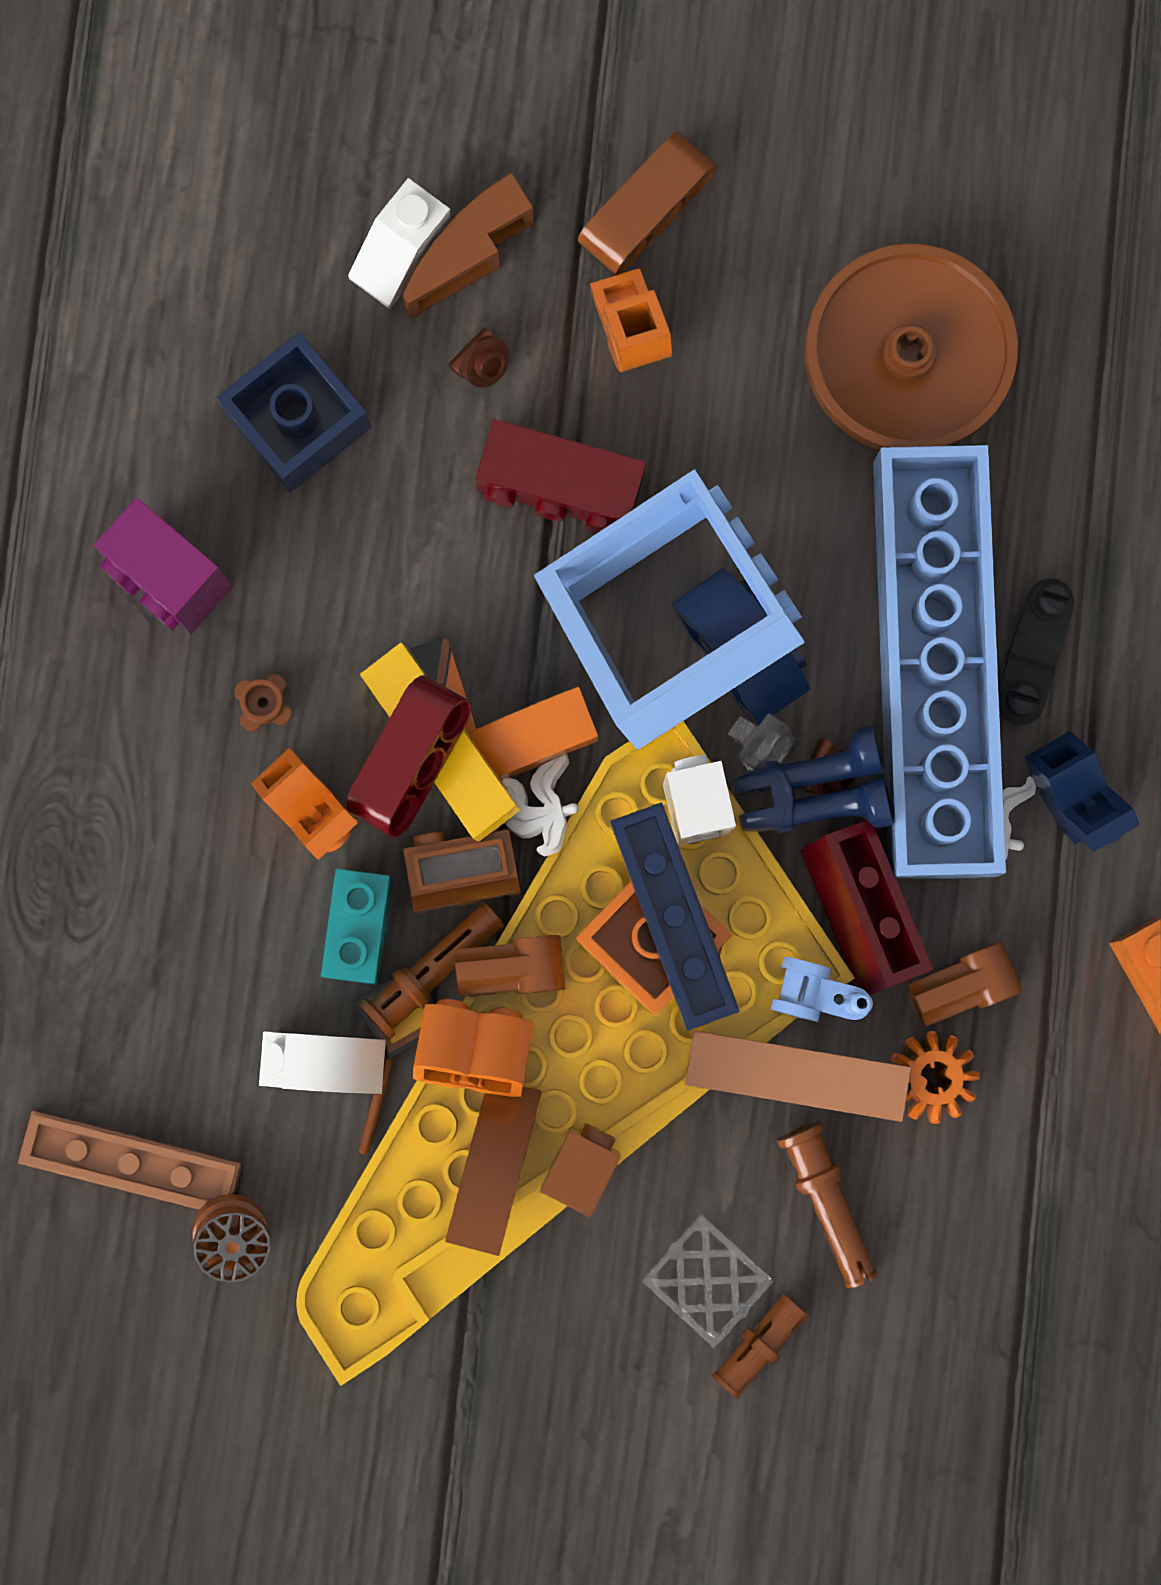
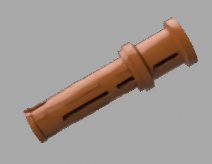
[358,902,505,1040]
[776,1121,878,1289]

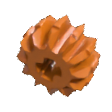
[890,1031,980,1124]

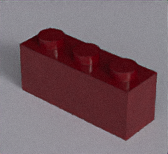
[475,419,646,533]
[800,820,934,996]

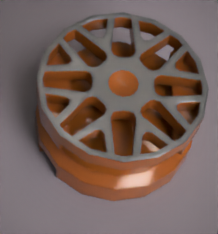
[192,1194,271,1283]

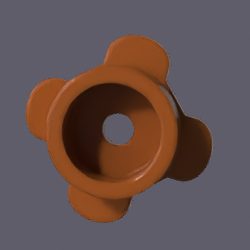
[234,674,292,732]

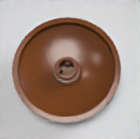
[805,244,1018,450]

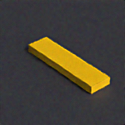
[360,642,521,842]

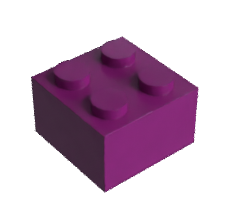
[93,497,233,634]

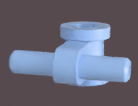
[770,957,873,1022]

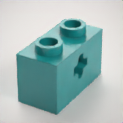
[321,869,394,985]

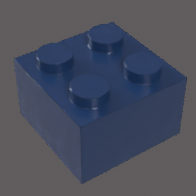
[216,332,371,493]

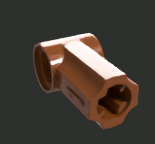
[455,935,566,997]
[906,941,1023,1027]

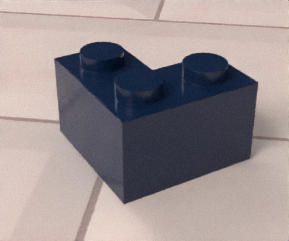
[672,568,810,726]

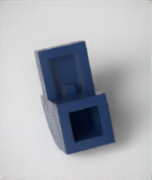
[1024,731,1140,852]

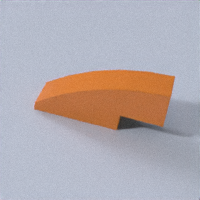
[468,686,598,781]

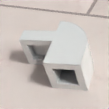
[259,1032,386,1094]

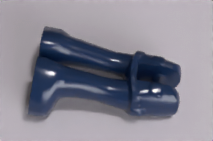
[732,725,894,835]

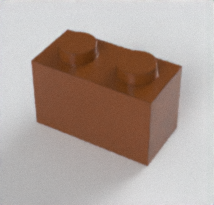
[540,1123,621,1218]

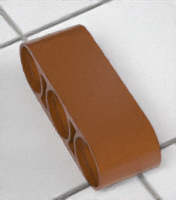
[577,131,717,275]

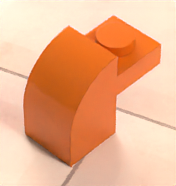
[590,268,672,373]
[251,747,358,860]

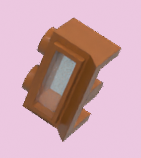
[403,828,521,915]

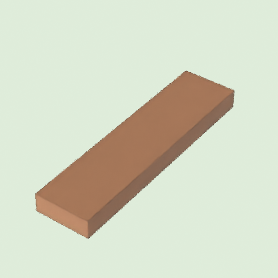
[685,1031,911,1122]
[18,1110,243,1210]

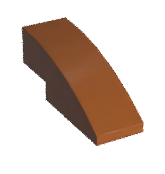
[402,172,534,319]
[445,1086,542,1256]

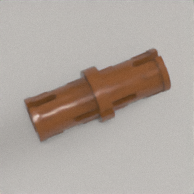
[711,1293,809,1399]

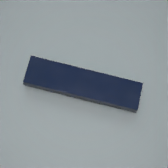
[610,802,740,1031]

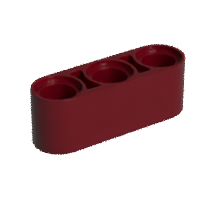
[346,675,471,838]

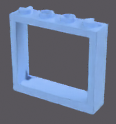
[534,469,805,750]

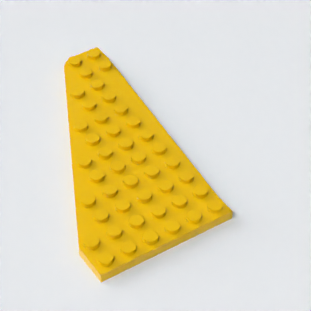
[296,721,855,1386]

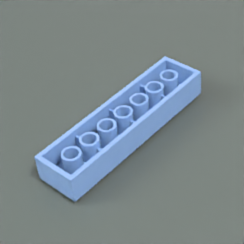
[873,445,1006,880]

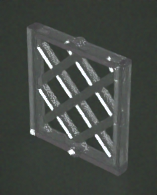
[642,1214,774,1348]

